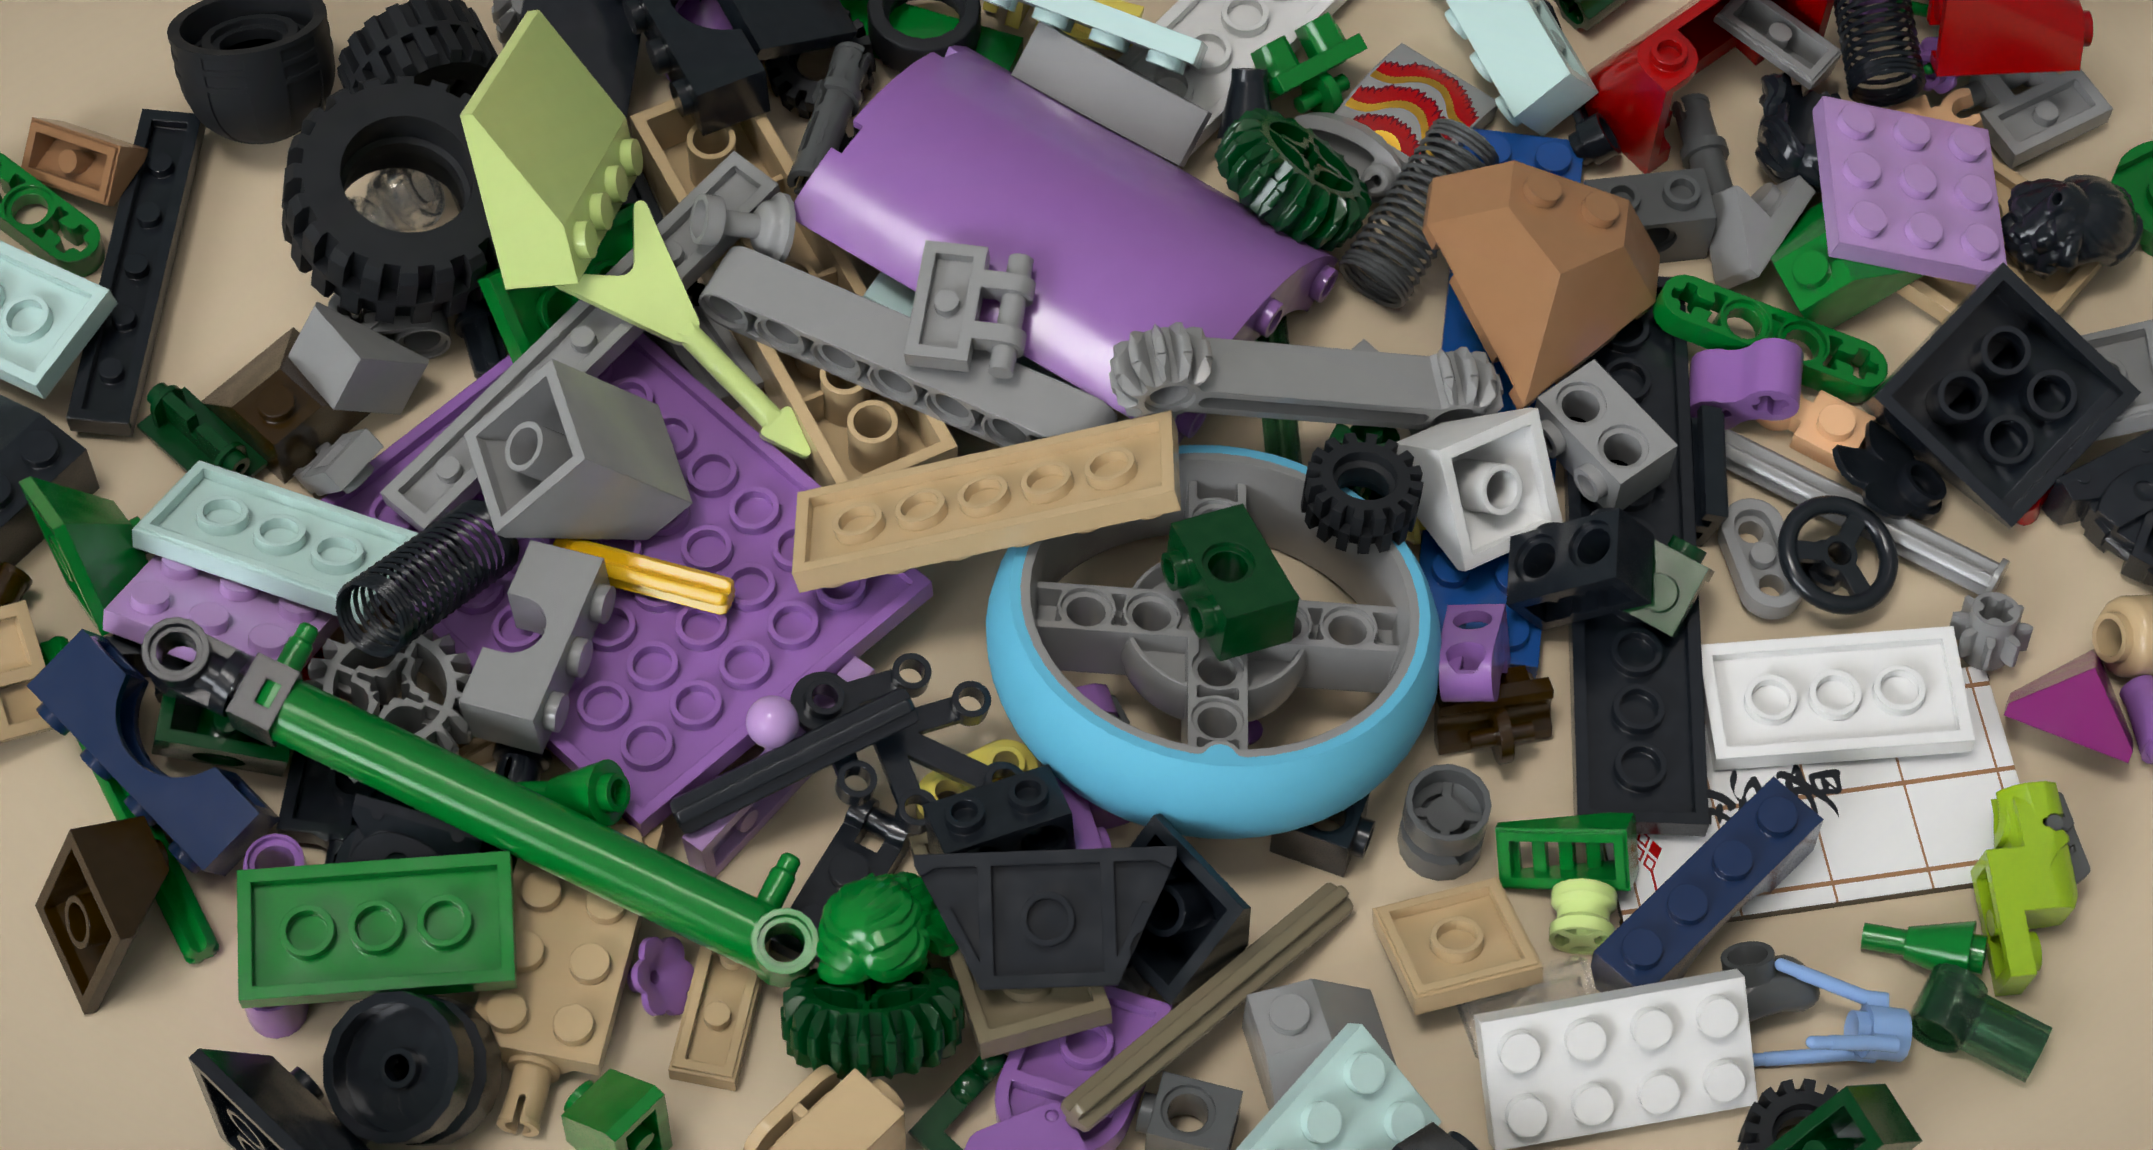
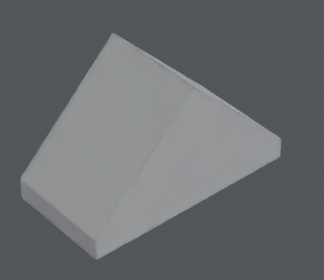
[288,302,429,415]

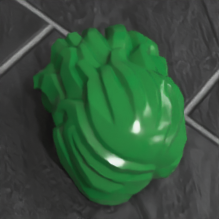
[816,871,959,986]

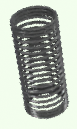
[1339,118,1499,308]

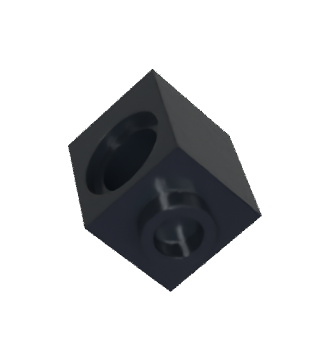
[1269,793,1376,877]

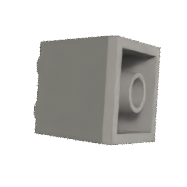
[464,359,692,540]

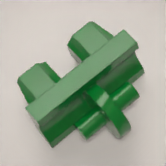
[1250,12,1368,114]

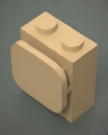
[743,1065,906,1150]

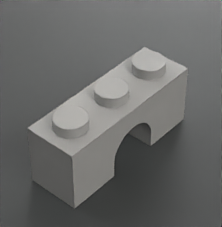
[458,540,616,754]

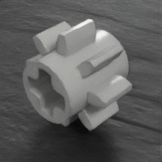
[1950,592,2033,671]

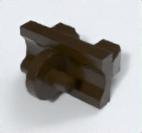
[1434,665,1554,765]

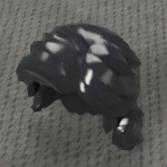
[1755,72,1841,194]

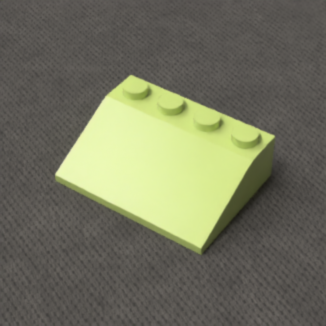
[460,10,643,290]

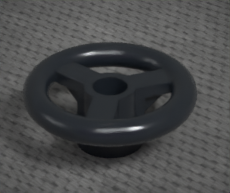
[1778,495,1898,615]

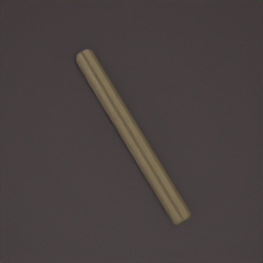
[1060,883,1354,1132]

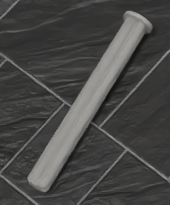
[1725,429,2010,595]

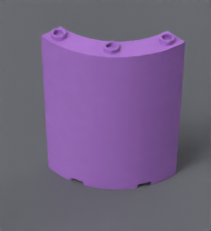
[794,45,1339,446]

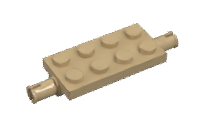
[475,817,665,1137]

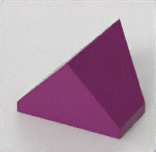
[2004,649,2133,763]

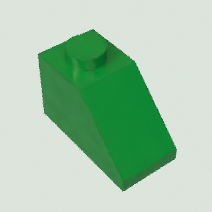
[561,1068,673,1150]

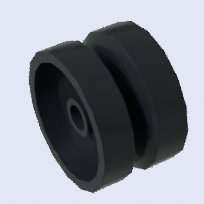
[323,991,502,1146]

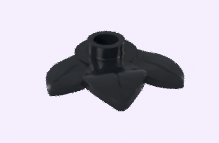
[1832,420,1947,520]

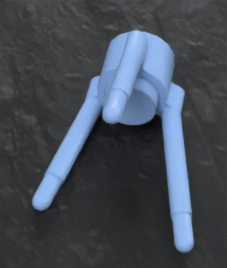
[1753,958,1912,1067]

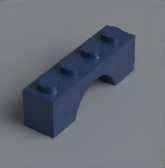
[27,629,280,876]
[1587,776,1824,992]

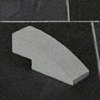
[1011,21,1212,167]

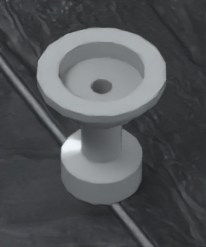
[690,192,796,263]

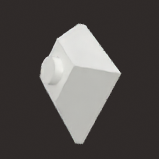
[1397,407,1563,571]

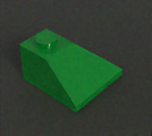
[1771,202,1924,329]
[19,476,149,636]

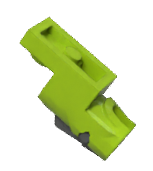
[1970,781,2091,997]

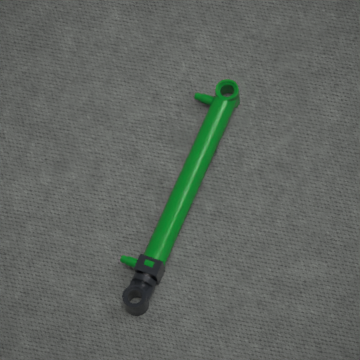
[141,617,819,988]

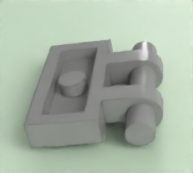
[1958,68,2113,169]
[904,240,1036,379]

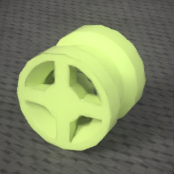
[1549,878,1618,955]

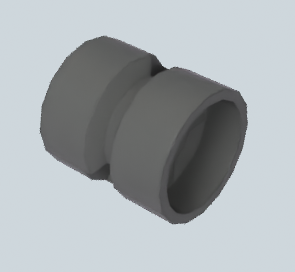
[1397,764,1492,881]

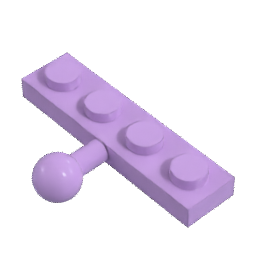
[682,656,875,878]

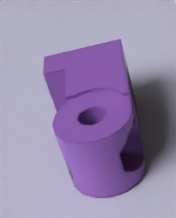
[1439,604,1511,702]

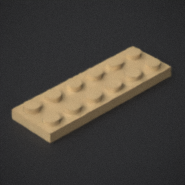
[792,410,1181,593]

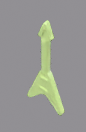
[555,200,811,459]

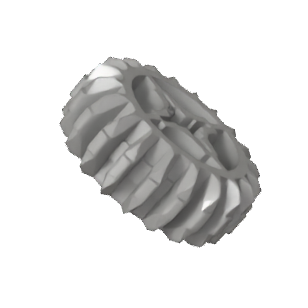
[304,615,473,783]

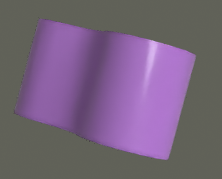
[1689,338,1804,429]

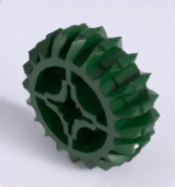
[1214,108,1372,251]
[780,963,965,1080]

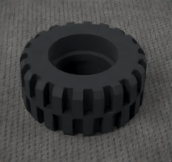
[282,76,500,324]

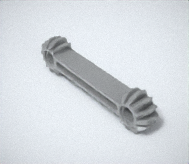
[1109,322,1504,435]

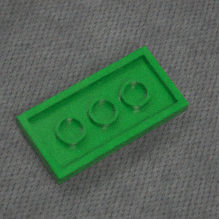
[237,851,517,1009]

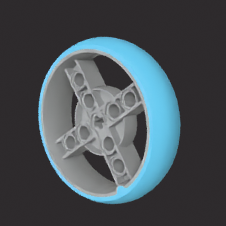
[986,445,1442,839]

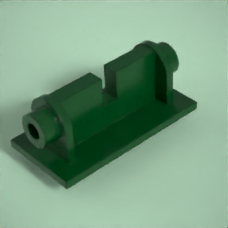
[137,382,268,478]

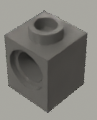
[1135,1071,1243,1150]

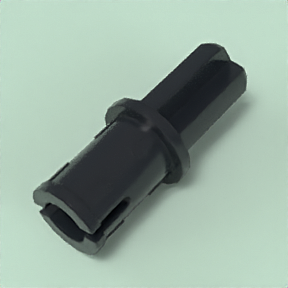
[454,296,507,379]

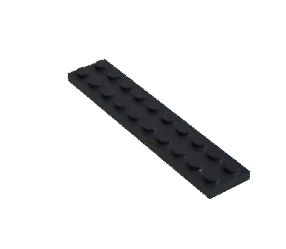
[1563,276,1709,837]

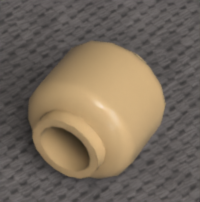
[2092,594,2153,678]

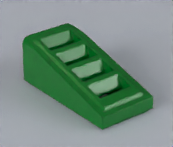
[1495,812,1639,891]

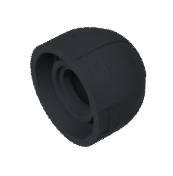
[167,0,335,144]

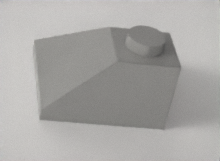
[1242,979,1396,1111]

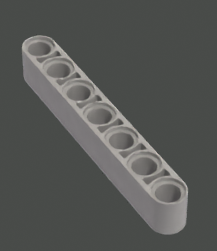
[698,246,1118,447]

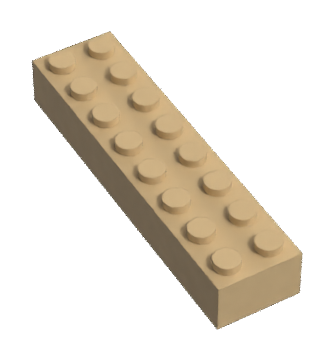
[630,99,958,487]

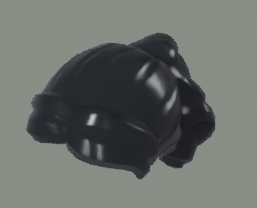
[2001,174,2143,279]

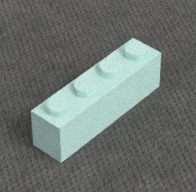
[1445,0,1599,136]

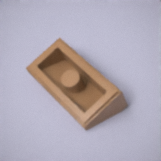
[21,117,149,207]

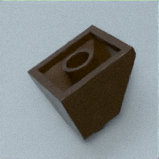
[201,327,372,484]
[35,815,169,1015]

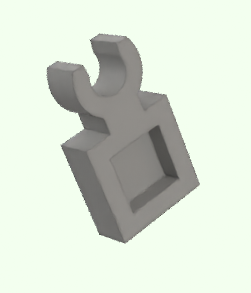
[293,428,384,496]

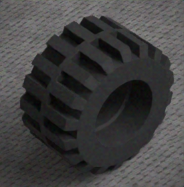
[337,0,498,98]

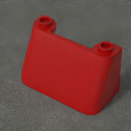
[1585,0,1835,174]
[1927,0,2093,77]

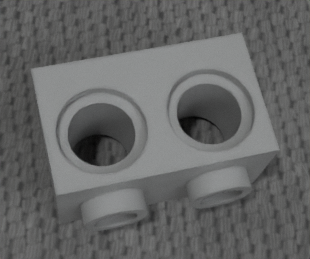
[1535,359,1678,510]

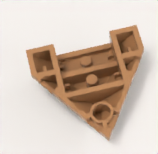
[1422,160,1660,409]

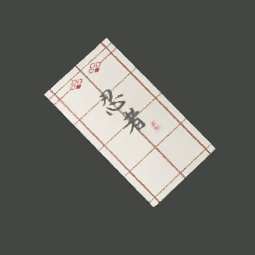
[1603,667,2020,925]

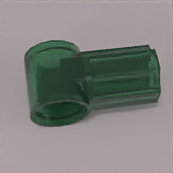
[1909,963,2053,1082]

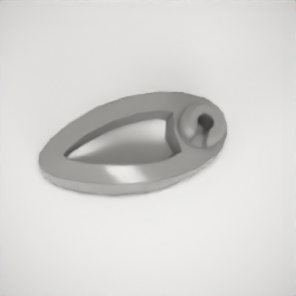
[1294,112,1401,203]

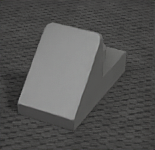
[1709,175,1816,289]

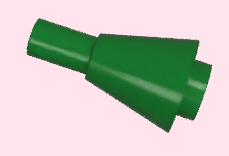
[517,759,631,826]
[1861,921,1988,986]

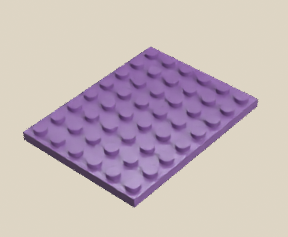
[321,333,933,837]

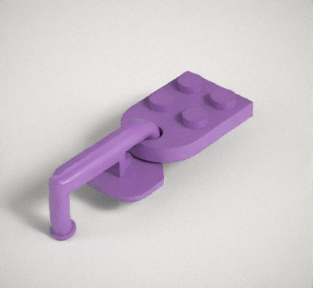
[964,986,1173,1150]

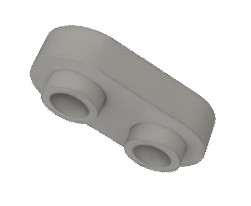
[1718,498,1802,620]

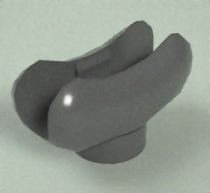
[1721,941,1820,1023]

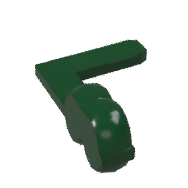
[908,1053,1008,1150]

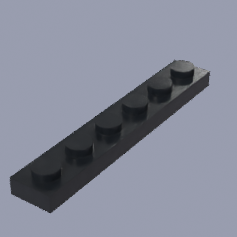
[66,109,206,437]

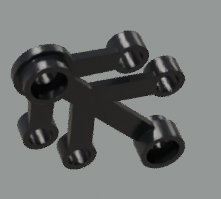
[790,653,1023,834]

